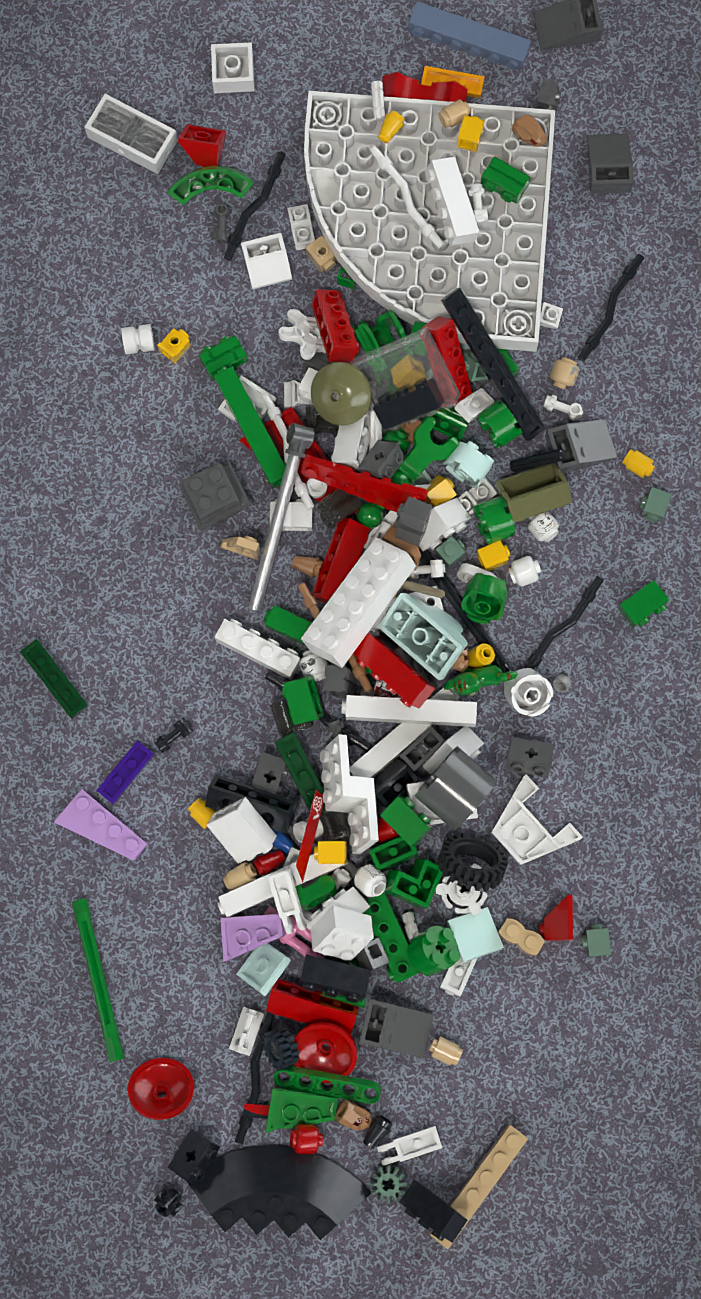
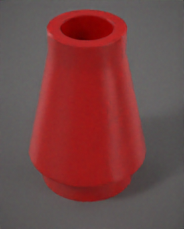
[252,850,286,877]

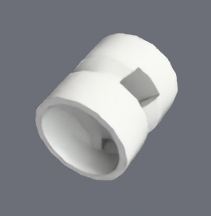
[121,324,155,355]

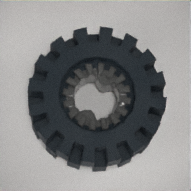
[262,1026,300,1070]

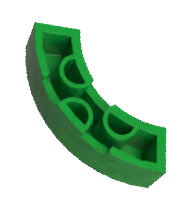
[167,166,254,206]

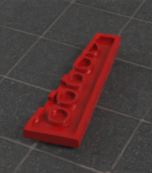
[301,455,429,512]

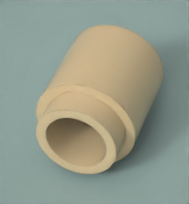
[438,100,471,128]
[223,862,257,891]
[429,1036,463,1066]

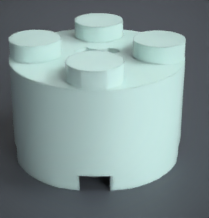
[443,441,494,488]

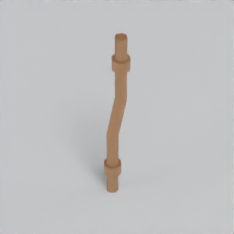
[298,583,373,693]

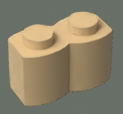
[498,919,545,956]

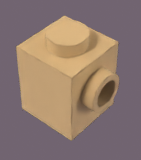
[305,236,337,273]

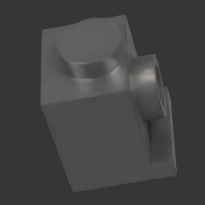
[536,79,561,114]
[356,938,389,971]

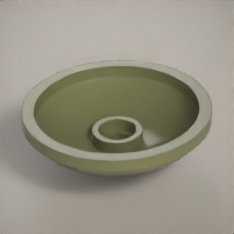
[311,362,372,426]

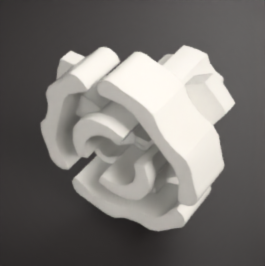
[436,863,487,916]

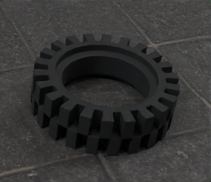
[437,833,508,891]

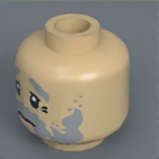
[549,357,580,389]

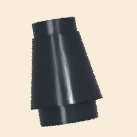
[363,1114,393,1149]

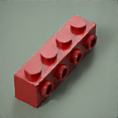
[311,289,359,363]
[421,316,472,406]
[311,518,370,604]
[353,633,435,709]
[266,979,359,1035]

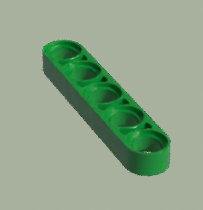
[273,1066,381,1104]

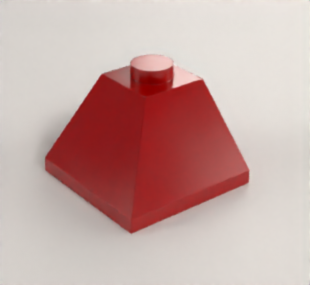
[178,124,226,167]
[539,895,573,941]

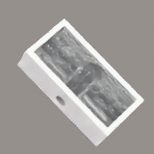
[84,94,178,174]

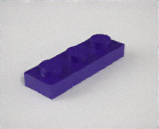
[96,741,155,805]

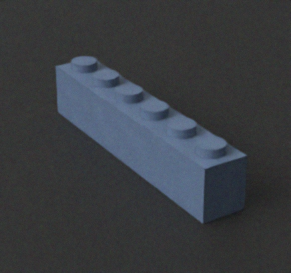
[408,2,531,71]

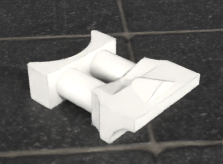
[284,380,314,408]

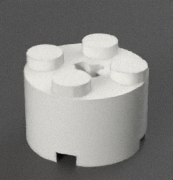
[504,668,553,716]

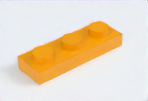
[421,66,485,98]

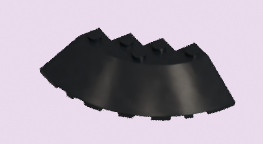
[187,1145,371,1240]

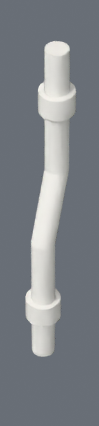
[370,146,445,249]
[262,394,314,510]

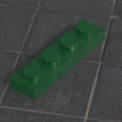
[20,639,88,719]
[274,731,326,814]

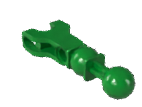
[357,415,460,529]

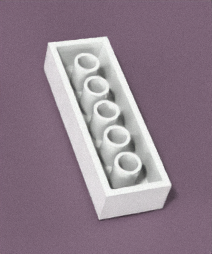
[301,537,416,668]

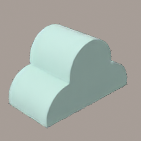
[378,593,467,680]

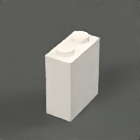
[207,797,277,864]

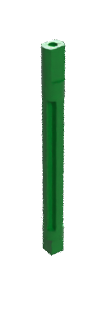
[72,898,125,1063]

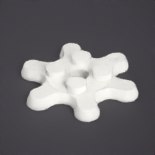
[279,309,326,360]

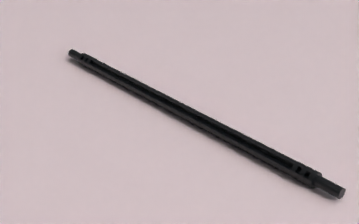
[330,425,513,673]

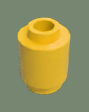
[622,449,655,478]
[467,644,495,668]
[188,798,216,830]

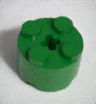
[477,399,523,449]
[472,496,515,545]
[461,573,508,624]
[407,926,460,976]

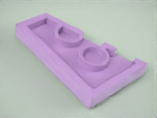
[221,914,286,962]

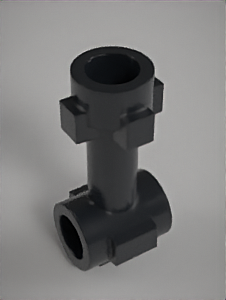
[154,718,194,753]

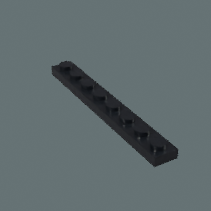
[441,288,545,441]

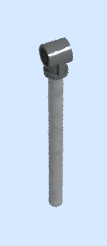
[248,423,314,611]

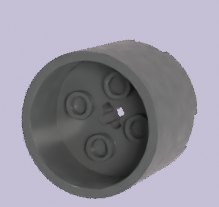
[414,746,497,831]

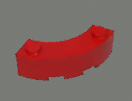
[382,72,468,102]

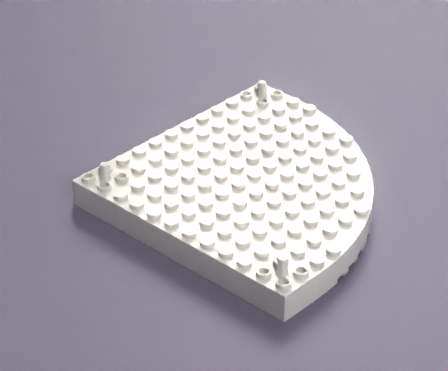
[304,91,555,352]

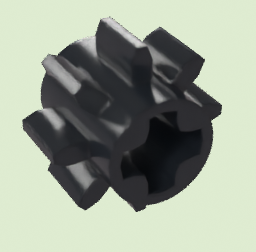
[154,1188,183,1217]

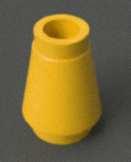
[377,110,405,144]

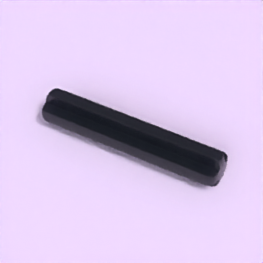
[510,449,566,472]

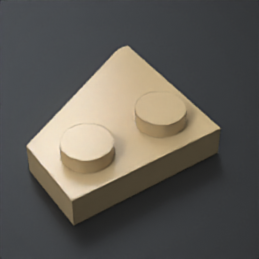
[220,536,261,560]

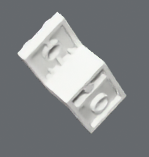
[320,735,379,854]

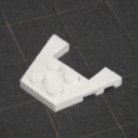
[491,774,583,865]

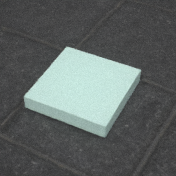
[446,907,504,963]
[236,943,291,996]

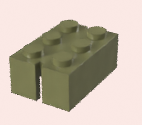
[495,463,572,522]

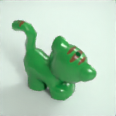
[444,664,518,696]

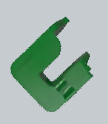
[351,310,414,388]

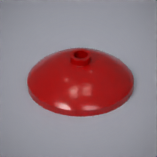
[294,1022,358,1083]
[127,1058,194,1120]

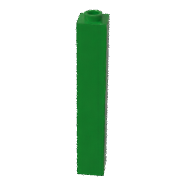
[214,366,286,489]
[263,605,377,680]

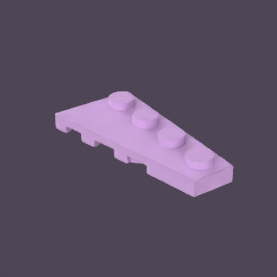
[54,789,148,861]

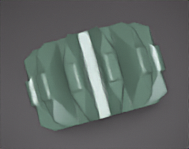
[369,1164,407,1204]

